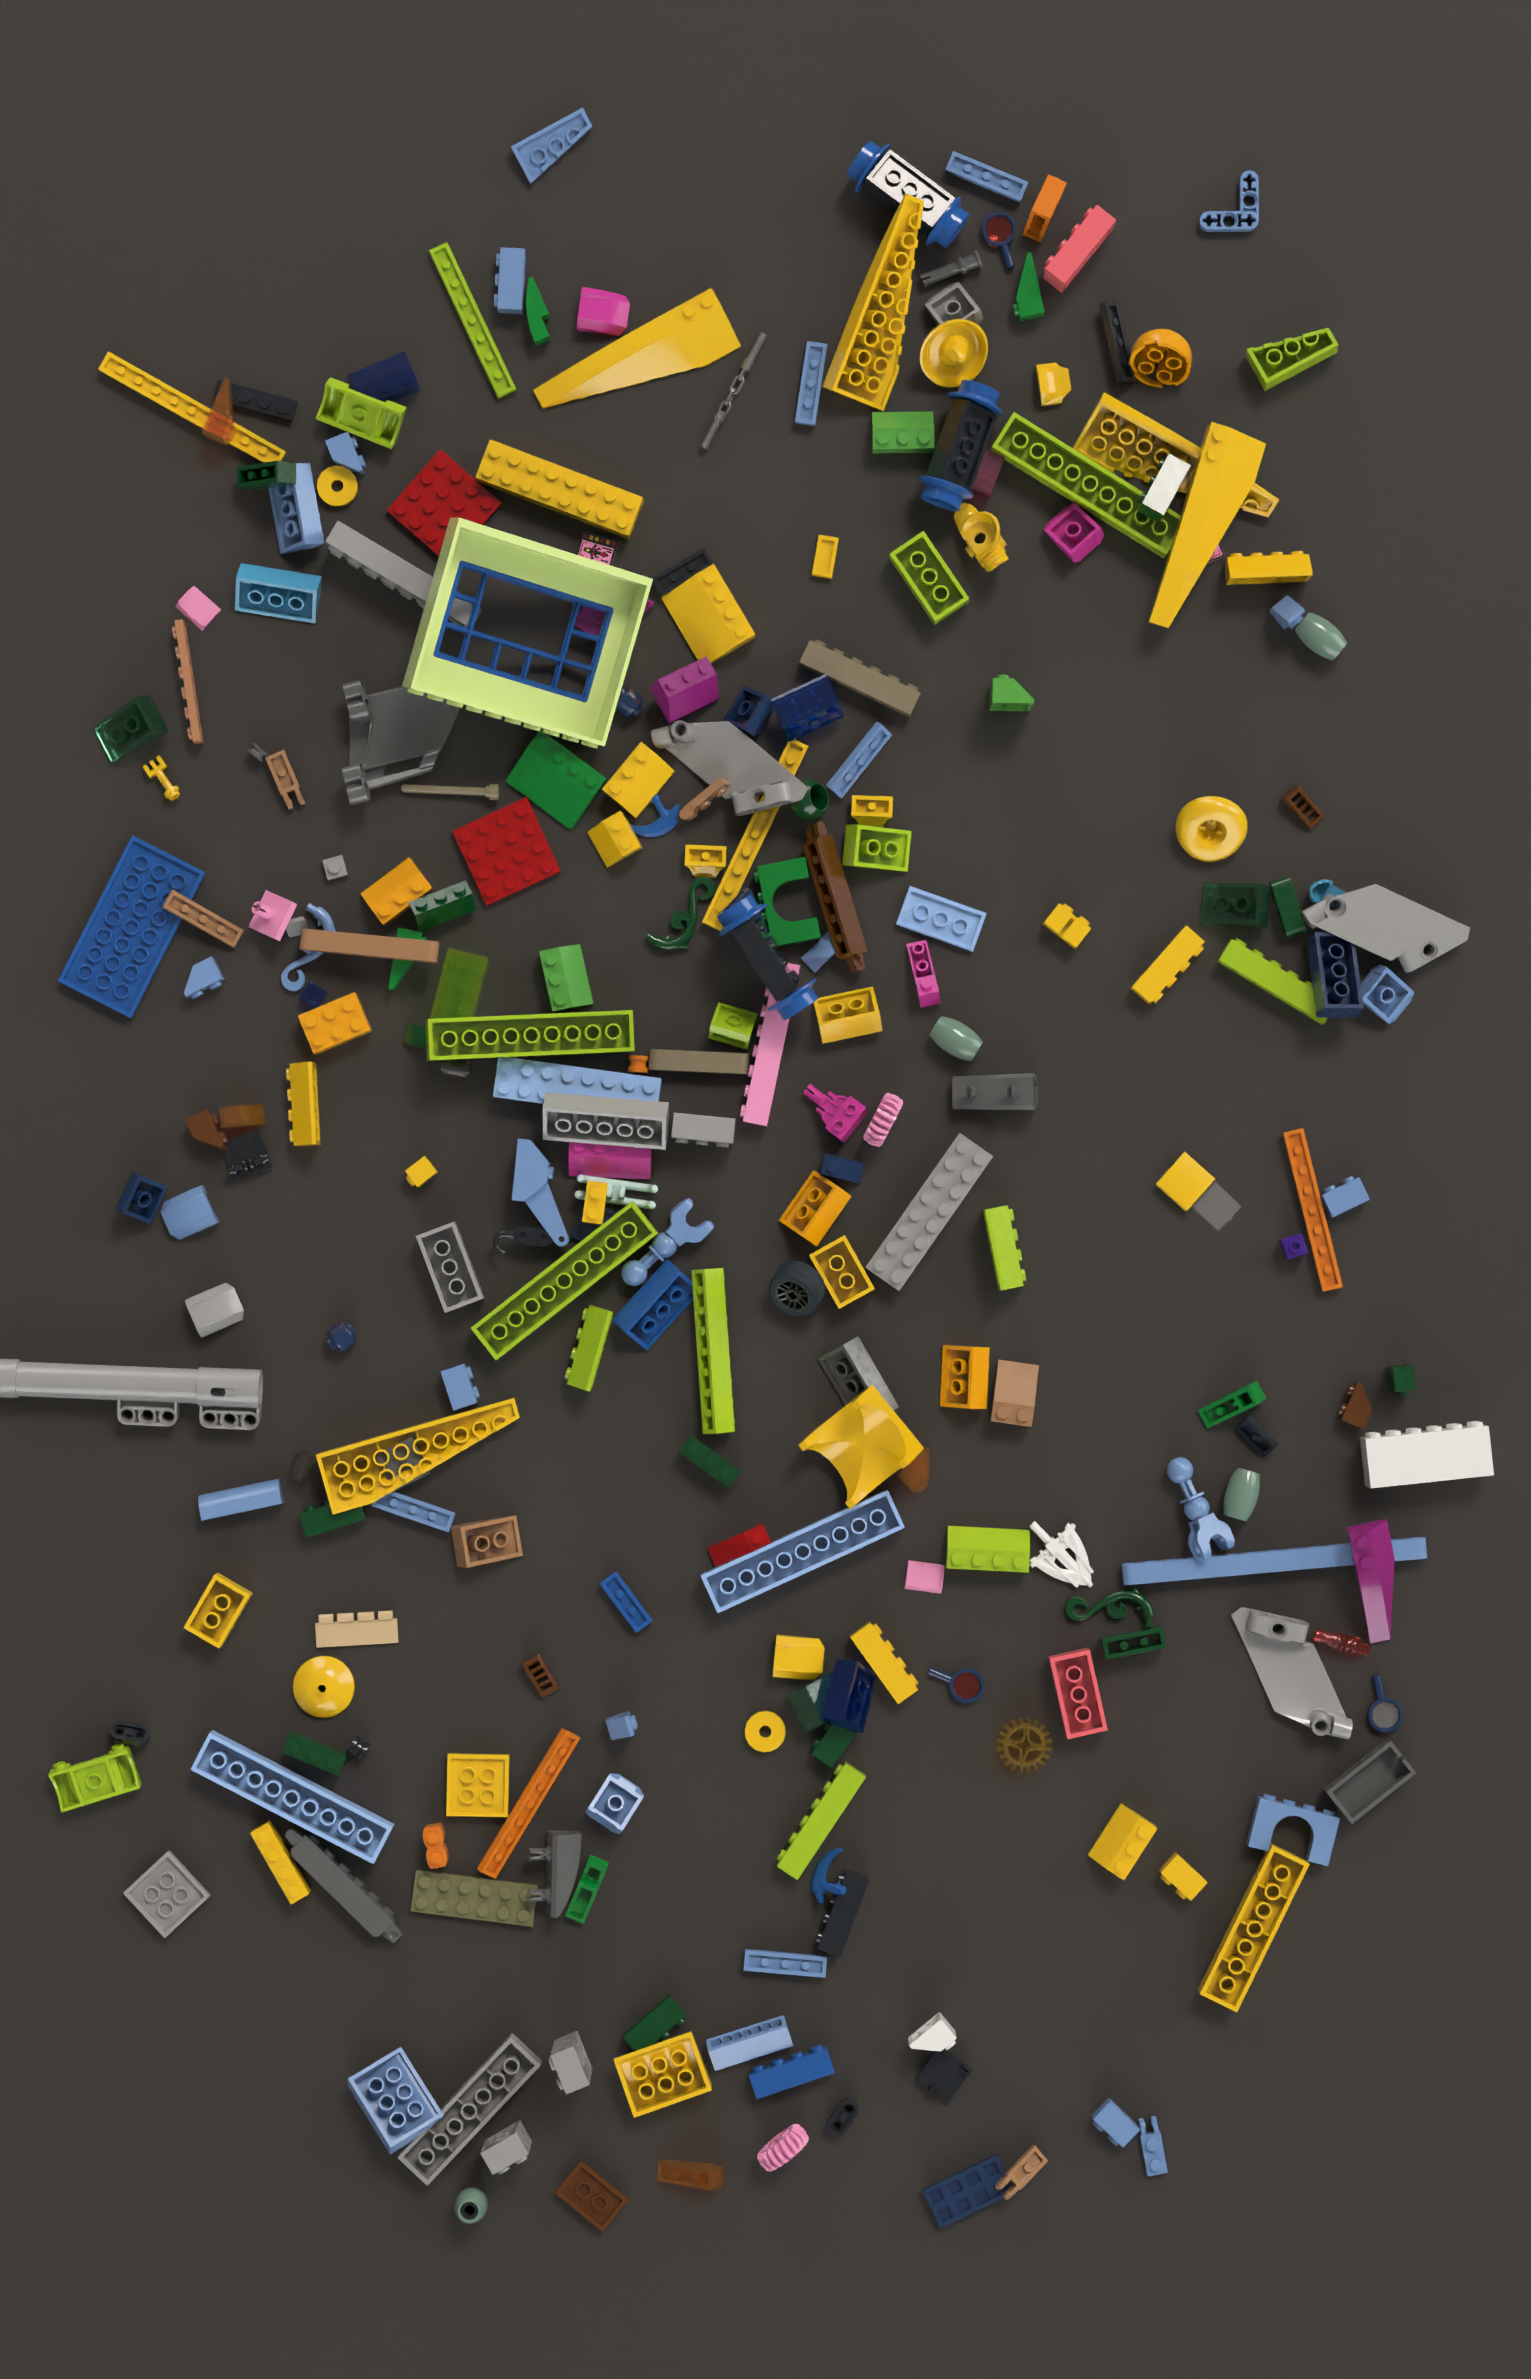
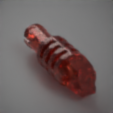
[1313,1629,1371,1656]

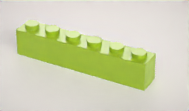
[1217,938,1327,1025]
[776,1761,866,1880]

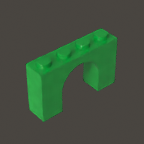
[754,857,821,947]

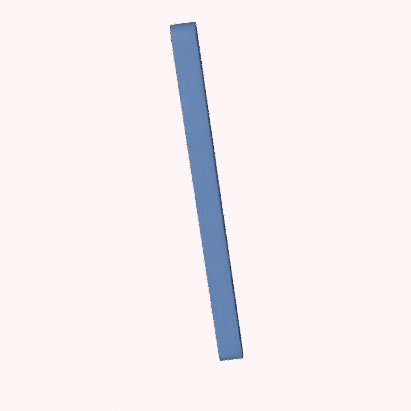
[1121,1537,1428,1585]

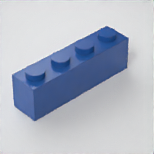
[749,2044,835,2099]

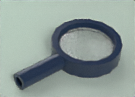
[1368,1674,1403,1733]

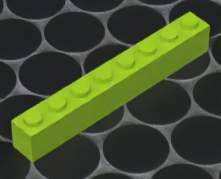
[691,1268,735,1434]

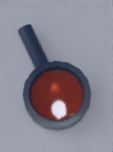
[981,211,1016,269]
[927,1667,984,1703]

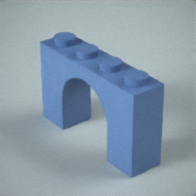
[1246,1794,1340,1866]

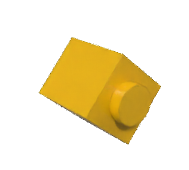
[405,1156,438,1187]

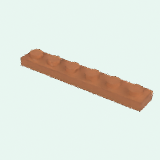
[172,619,204,744]

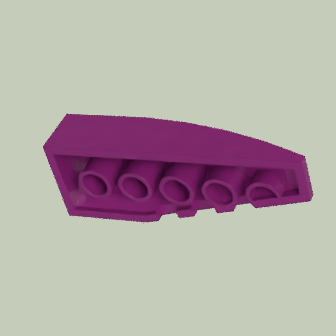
[1346,1519,1395,1644]

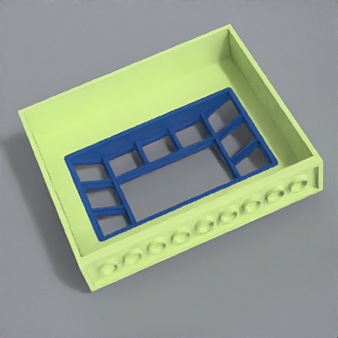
[402,518,653,749]

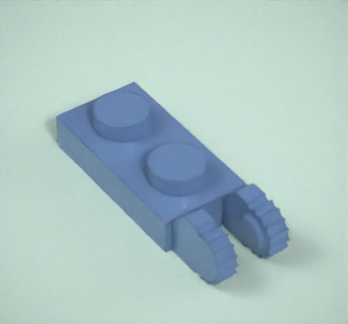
[1139,2116,1168,2176]

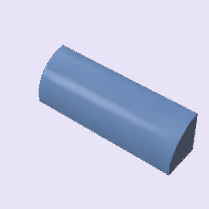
[198,1478,284,1521]
[706,2015,793,2071]

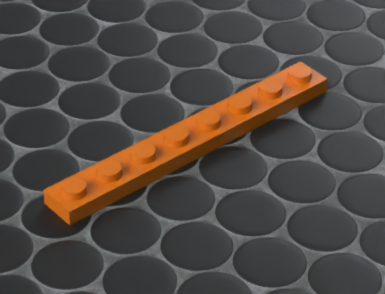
[1282,1128,1343,1292]
[477,1728,580,1879]

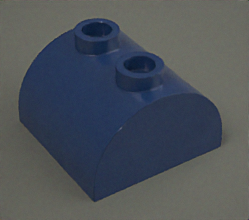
[723,686,775,738]
[115,1171,168,1224]

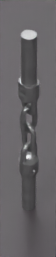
[700,332,767,450]

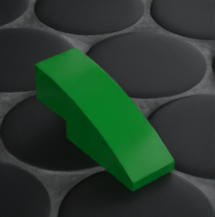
[526,276,551,346]
[565,1854,609,1924]

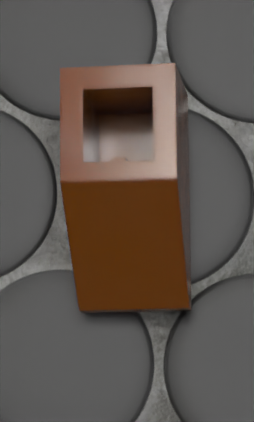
[185,1109,228,1151]
[1338,1382,1372,1430]

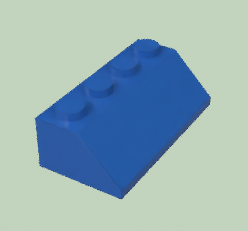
[613,1259,693,1350]

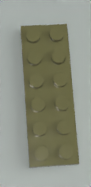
[411,1869,538,1927]

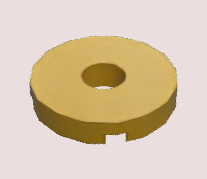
[317,465,358,507]
[745,1711,786,1752]

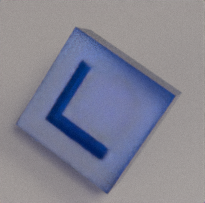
[299,981,328,1008]

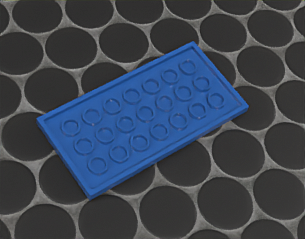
[58,835,206,1018]

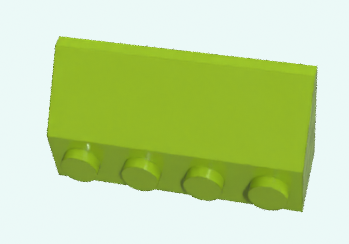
[983,1205,1026,1291]
[565,1305,614,1392]
[946,1526,1030,1573]

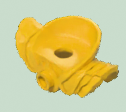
[954,502,1009,572]

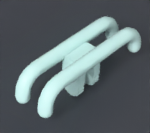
[575,1174,658,1209]

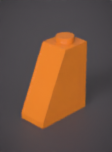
[1022,174,1067,243]

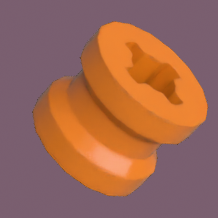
[628,1055,649,1073]

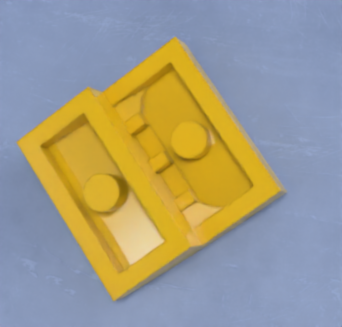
[1156,1152,1215,1211]

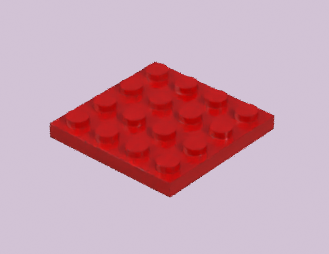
[387,449,502,557]
[452,797,561,906]

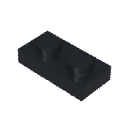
[1235,1415,1279,1457]

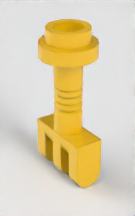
[142,755,180,801]

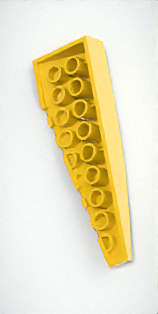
[822,193,924,411]
[533,288,741,409]
[1073,392,1279,518]
[1149,422,1266,628]
[316,1398,520,1514]

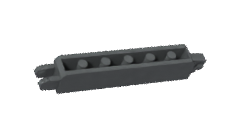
[285,1827,403,1943]

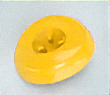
[920,319,988,388]
[1175,796,1248,862]

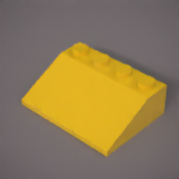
[661,564,755,664]
[613,2031,712,2118]

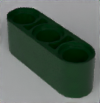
[1269,876,1306,939]

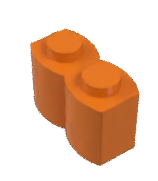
[423,1822,449,1869]

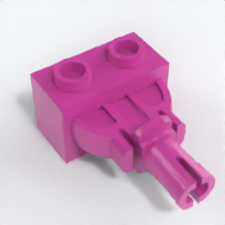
[803,1084,869,1144]

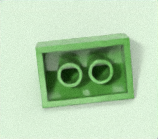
[872,411,934,454]
[989,675,1034,711]
[539,944,593,1013]

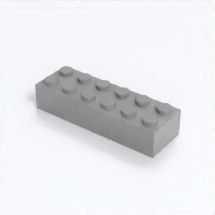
[543,1092,669,1150]

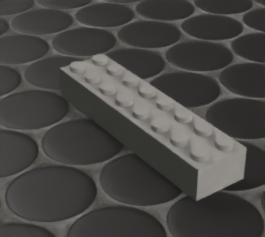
[325,521,482,628]
[865,1133,993,1291]
[397,2033,542,2186]

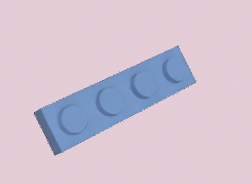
[945,151,1028,203]
[795,341,827,426]
[826,722,892,799]
[371,1491,456,1532]
[744,1949,827,1978]

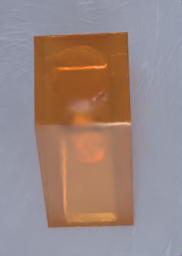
[219,1104,265,1129]
[897,1446,930,1493]

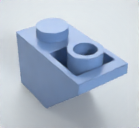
[325,432,366,475]
[1269,595,1305,630]
[184,956,225,999]
[605,1711,638,1740]

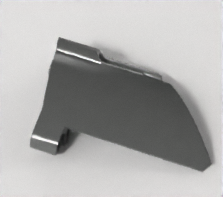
[342,679,461,805]

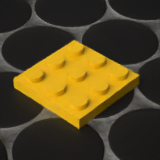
[446,1753,510,1817]

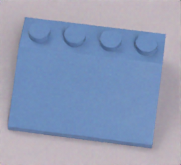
[347,2047,444,2154]

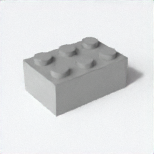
[671,1113,736,1148]
[480,2120,532,2175]

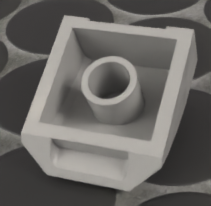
[924,282,983,325]
[185,1283,244,1338]

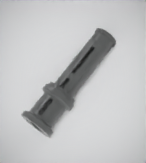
[920,250,983,287]

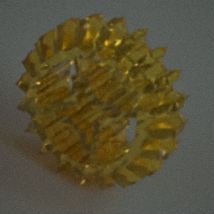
[997,1717,1052,1773]

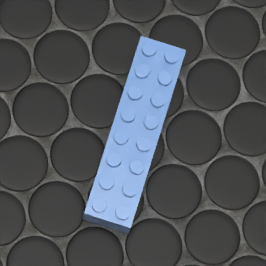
[493,1057,662,1104]

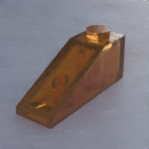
[202,376,236,446]
[658,2160,725,2191]

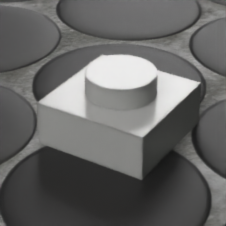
[322,855,348,881]

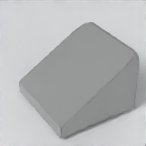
[286,916,308,937]

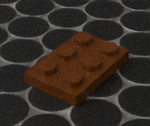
[555,2159,629,2232]

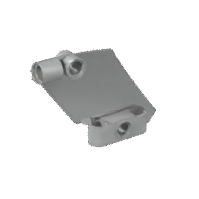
[651,720,808,816]
[1231,1607,1353,1740]

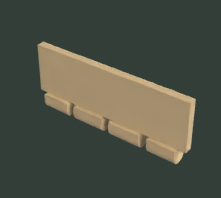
[315,1610,399,1648]

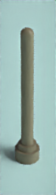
[401,784,499,800]

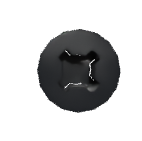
[346,1735,371,1761]

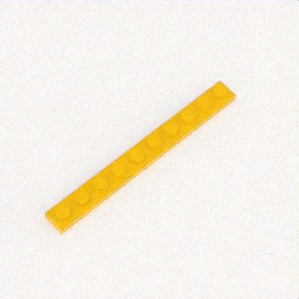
[98,351,287,463]
[702,737,809,931]

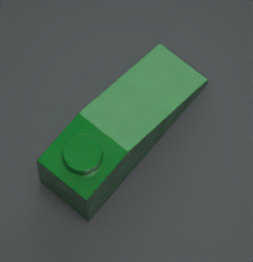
[1012,252,1044,322]
[388,928,427,990]
[1198,1380,1266,1428]

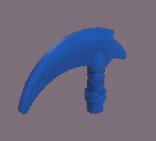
[630,794,679,837]
[811,1848,846,1903]

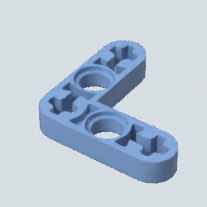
[1199,170,1259,232]

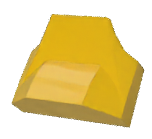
[1036,363,1071,407]
[851,795,893,828]
[685,845,727,878]

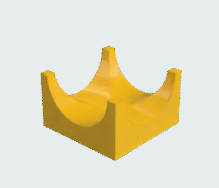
[798,1385,924,1509]

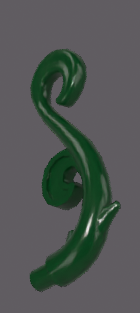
[646,876,716,951]
[1065,1585,1154,1627]

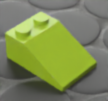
[842,825,912,872]

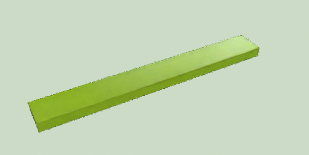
[429,242,517,399]

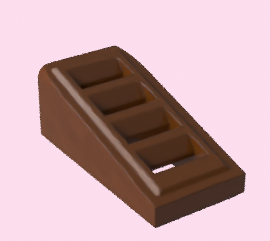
[1280,785,1325,830]
[521,1653,560,1698]

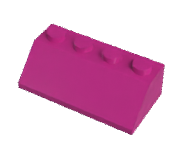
[569,1142,652,1180]

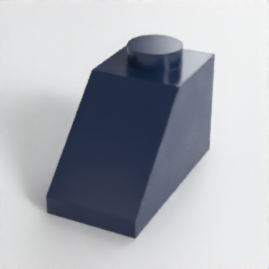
[820,1154,864,1184]

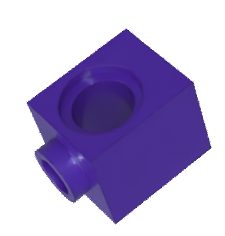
[1279,1234,1308,1259]

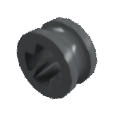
[247,743,268,762]

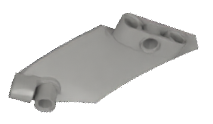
[1301,884,1470,972]

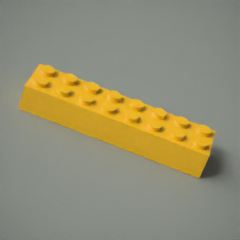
[475,439,644,539]
[1198,1843,1310,2012]

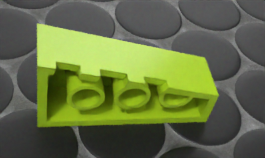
[1245,328,1338,391]

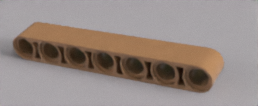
[299,929,439,963]

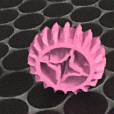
[863,1093,903,1147]
[757,2124,809,2171]

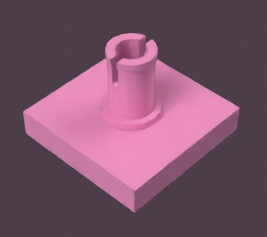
[249,890,297,941]

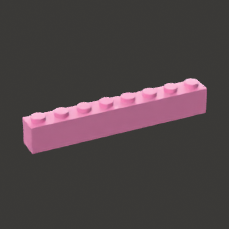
[740,963,800,1127]

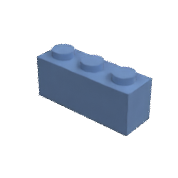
[494,247,526,314]

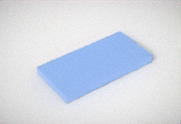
[896,886,987,952]

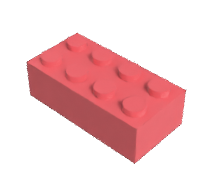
[1043,205,1116,293]
[1048,1647,1108,1739]

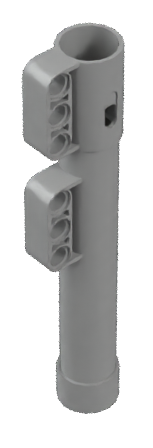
[0,1359,263,1430]

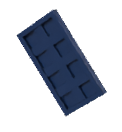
[922,2154,1012,2228]

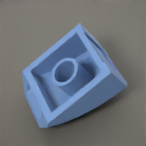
[1361,964,1415,1024]
[161,1185,219,1240]
[585,1773,644,1834]

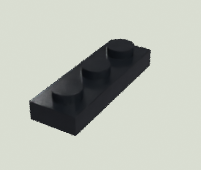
[651,548,713,597]

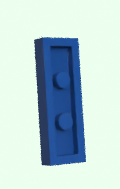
[600,1571,653,1633]

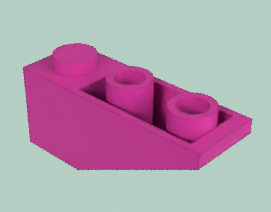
[906,940,941,1008]

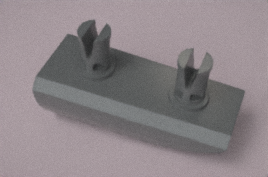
[952,1073,1039,1110]
[527,1830,582,1918]

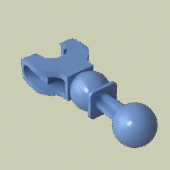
[621,1198,714,1286]
[1167,1457,1235,1562]

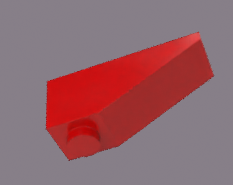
[707,1522,771,1567]

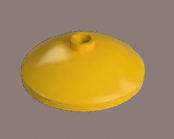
[293,1656,355,1718]

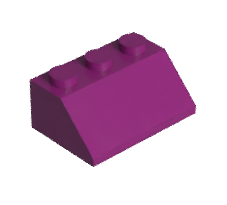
[649,656,719,724]

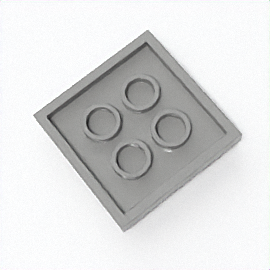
[123,1850,211,1938]

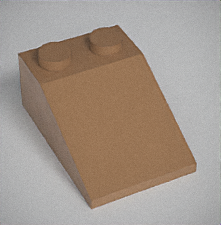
[990,1359,1039,1427]
[451,1515,523,1568]

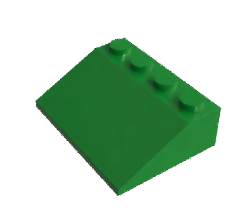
[505,730,607,830]

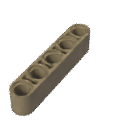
[648,1049,749,1075]

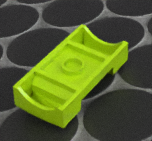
[316,377,407,449]
[48,1743,142,1813]

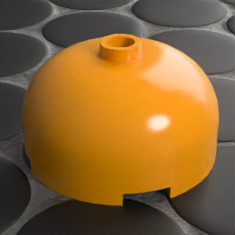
[1129,329,1192,388]

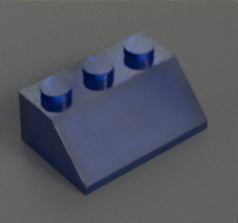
[348,351,421,402]
[771,674,844,742]
[822,1659,877,1733]

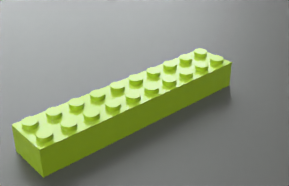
[991,412,1180,559]
[425,1010,635,1061]
[471,1201,659,1360]

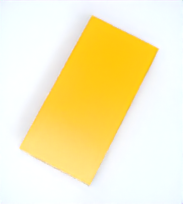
[812,535,839,579]

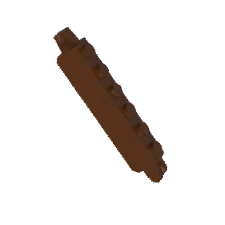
[803,820,868,972]

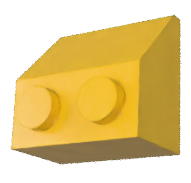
[587,811,643,868]

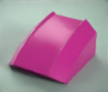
[577,287,630,336]
[1044,503,1104,563]

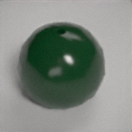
[789,780,829,820]

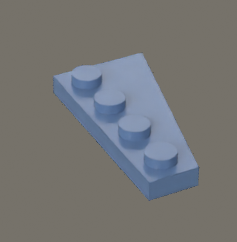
[511,108,592,184]

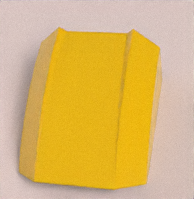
[773,1634,825,1680]

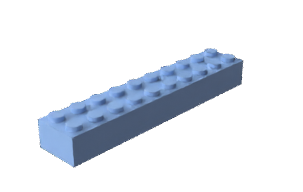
[701,1489,905,1613]
[190,1730,394,1864]

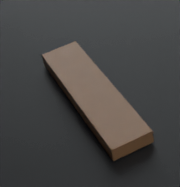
[162,889,244,948]

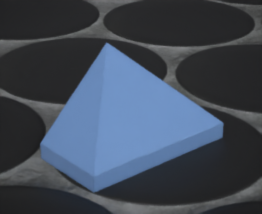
[801,931,835,973]

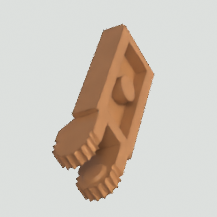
[265,750,305,810]
[679,778,730,820]
[995,2145,1048,2200]

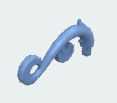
[281,903,336,991]

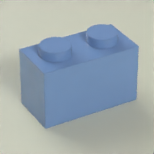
[1320,1176,1370,1217]
[441,1364,480,1411]
[1092,2097,1140,2147]

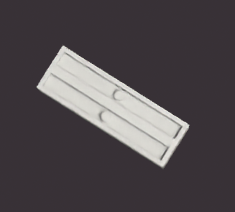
[1360,1421,1494,1488]

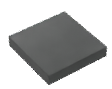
[375,1437,430,1492]

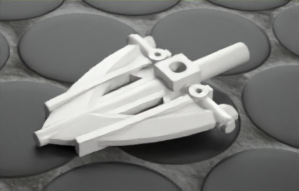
[1029,1521,1094,1588]

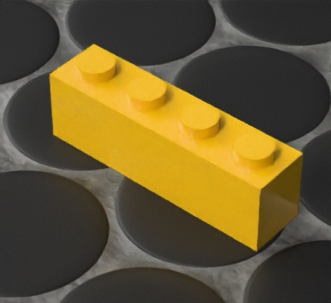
[1131,925,1205,1004]
[850,1621,918,1704]
[250,1819,311,1904]

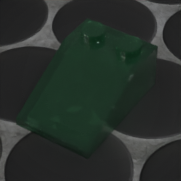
[93,695,169,763]
[1201,883,1271,928]
[787,1666,860,1733]

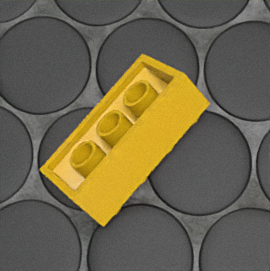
[1225,551,1313,585]
[286,1062,321,1146]

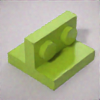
[708,1002,757,1049]

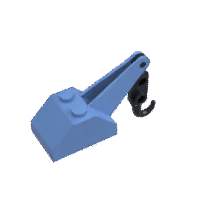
[493,1139,569,1254]

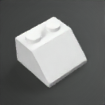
[908,2012,957,2051]

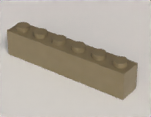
[799,639,921,717]

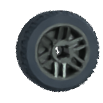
[769,1261,825,1316]

